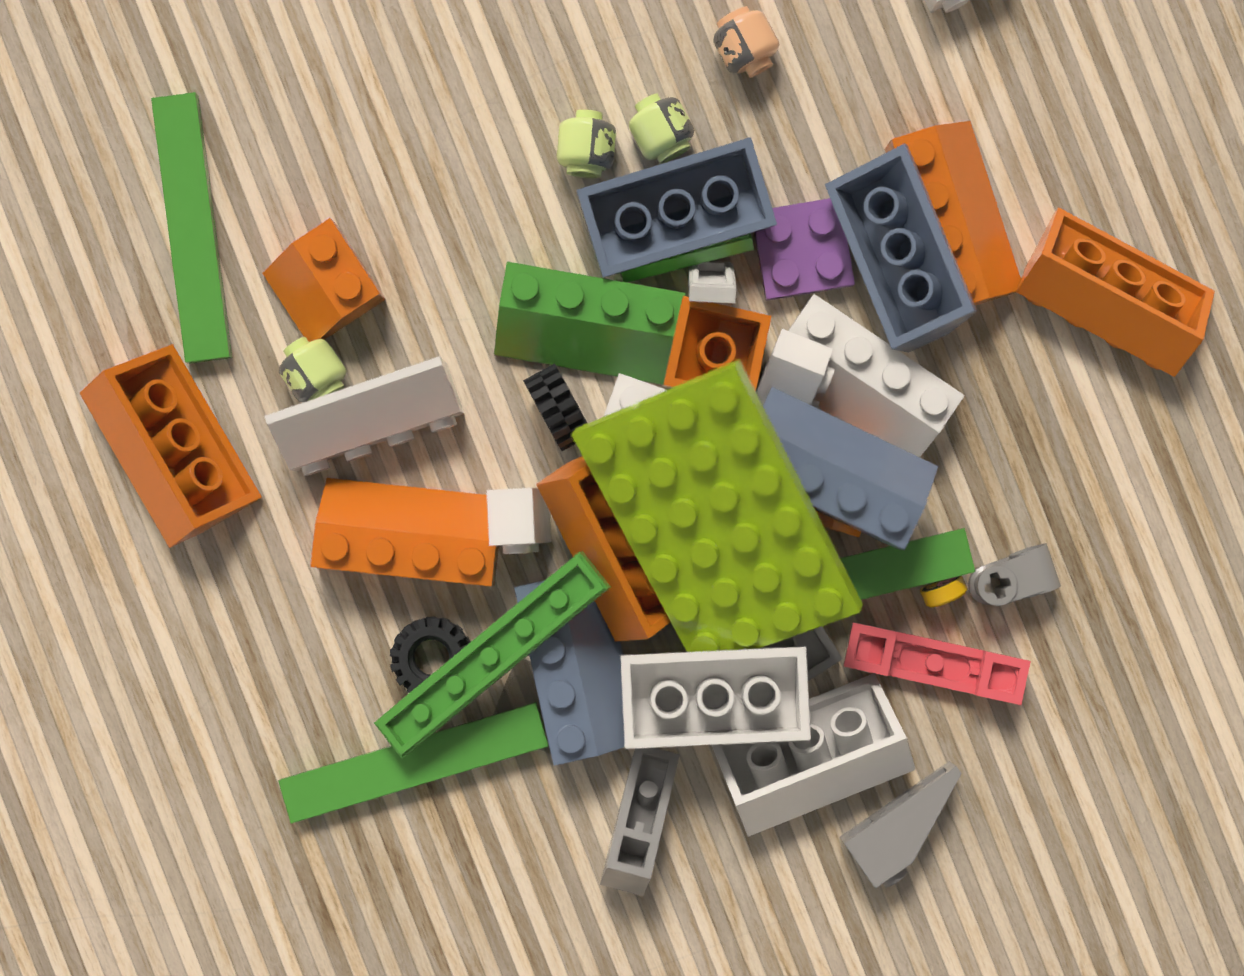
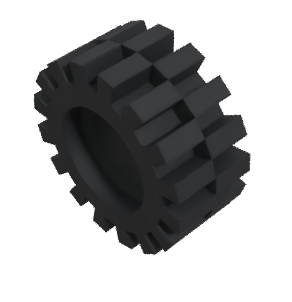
[523,363,587,451]
[390,616,471,693]

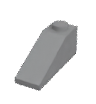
[600,747,680,896]
[840,761,962,889]

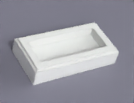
[688,261,736,303]

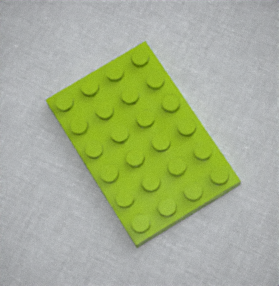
[571,360,863,652]

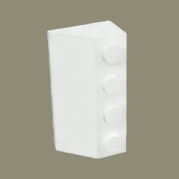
[760,294,965,457]
[264,356,464,476]
[621,647,811,749]
[712,673,916,837]

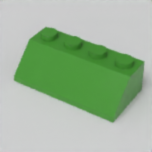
[494,261,686,385]

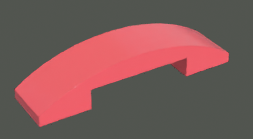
[843,622,1031,705]

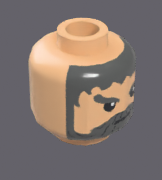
[713,6,779,78]

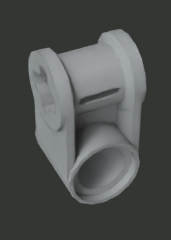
[968,543,1061,606]

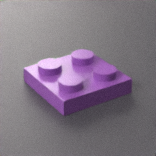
[754,198,855,301]

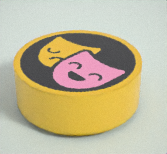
[920,575,968,608]

